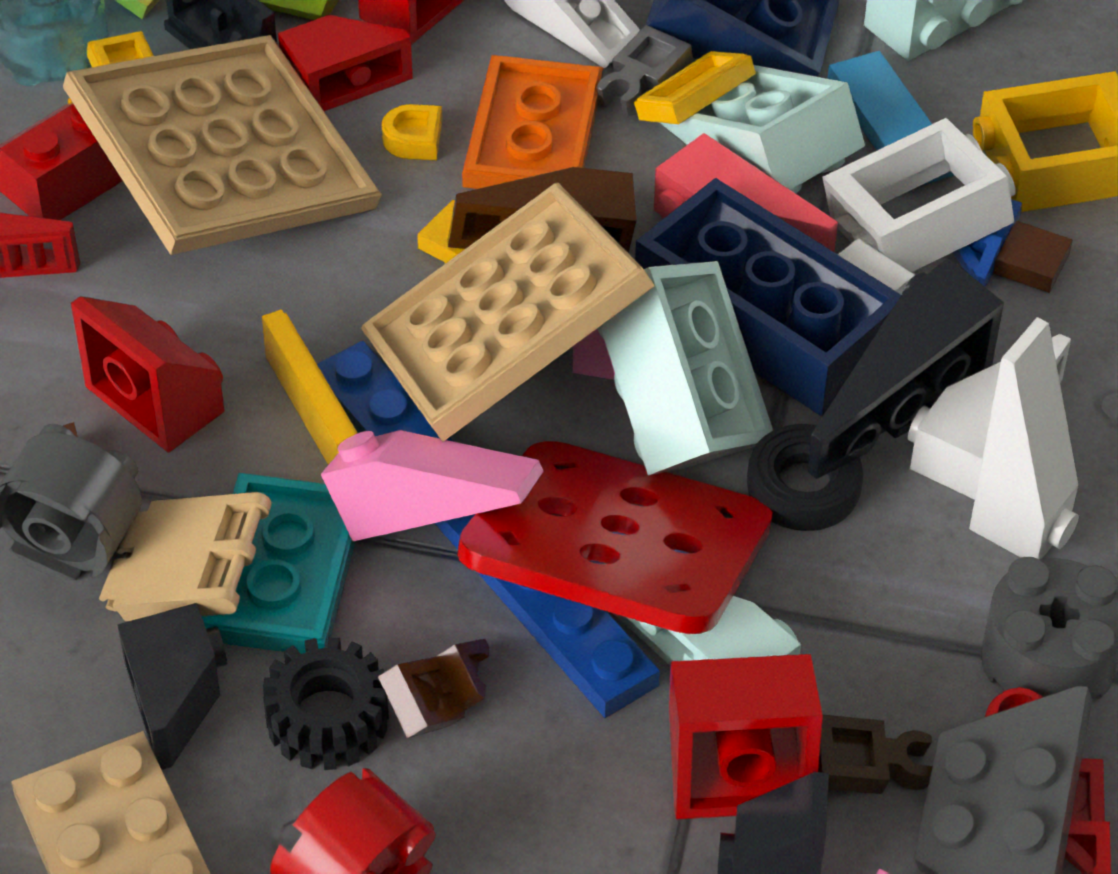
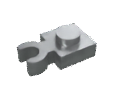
[597,25,693,117]

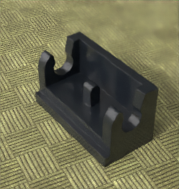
[164,0,277,49]

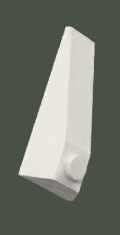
[969,317,1079,559]

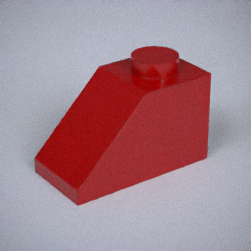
[278,15,413,111]

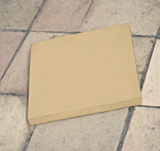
[63,35,382,255]
[361,183,655,442]

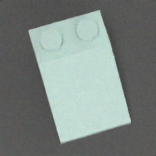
[659,65,865,194]

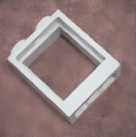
[822,118,1015,272]

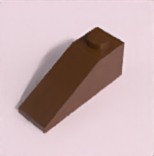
[448,167,637,253]

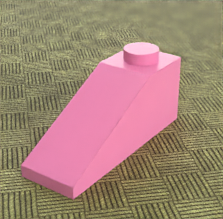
[321,430,544,542]

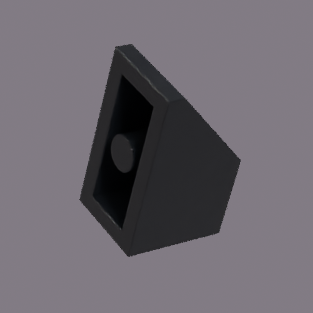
[117,603,227,770]
[717,772,829,874]

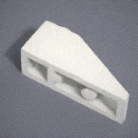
[504,0,640,69]
[908,334,1071,500]

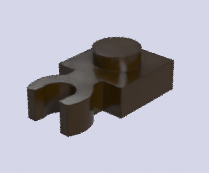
[818,715,933,794]

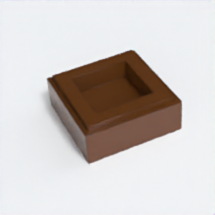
[993,221,1073,293]

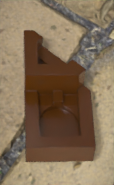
[378,639,489,738]

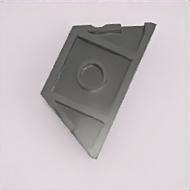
[914,686,1092,874]

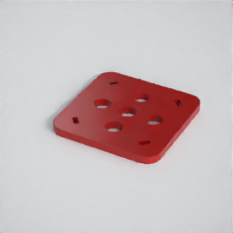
[457,441,773,634]

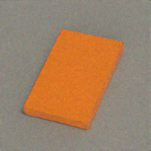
[462,55,603,189]

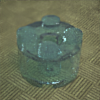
[0,0,109,86]

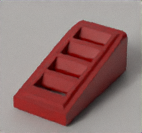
[0,213,80,278]

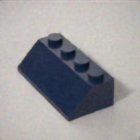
[635,178,901,417]

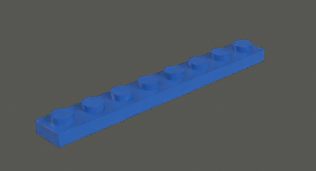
[317,341,660,718]

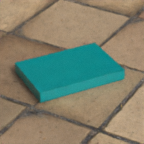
[202,473,356,654]

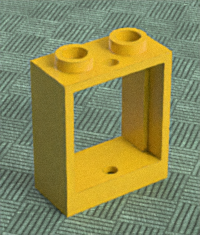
[972,71,1118,212]

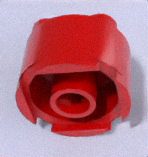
[270,768,436,874]

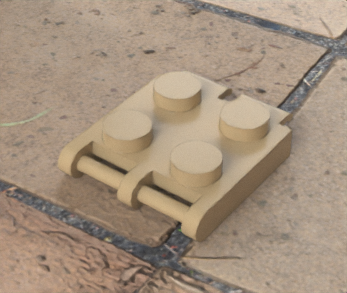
[99,492,272,621]

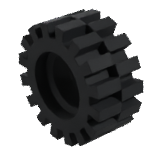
[263,637,389,770]

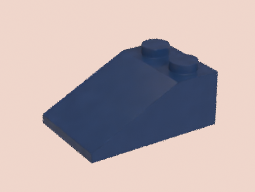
[646,0,840,77]

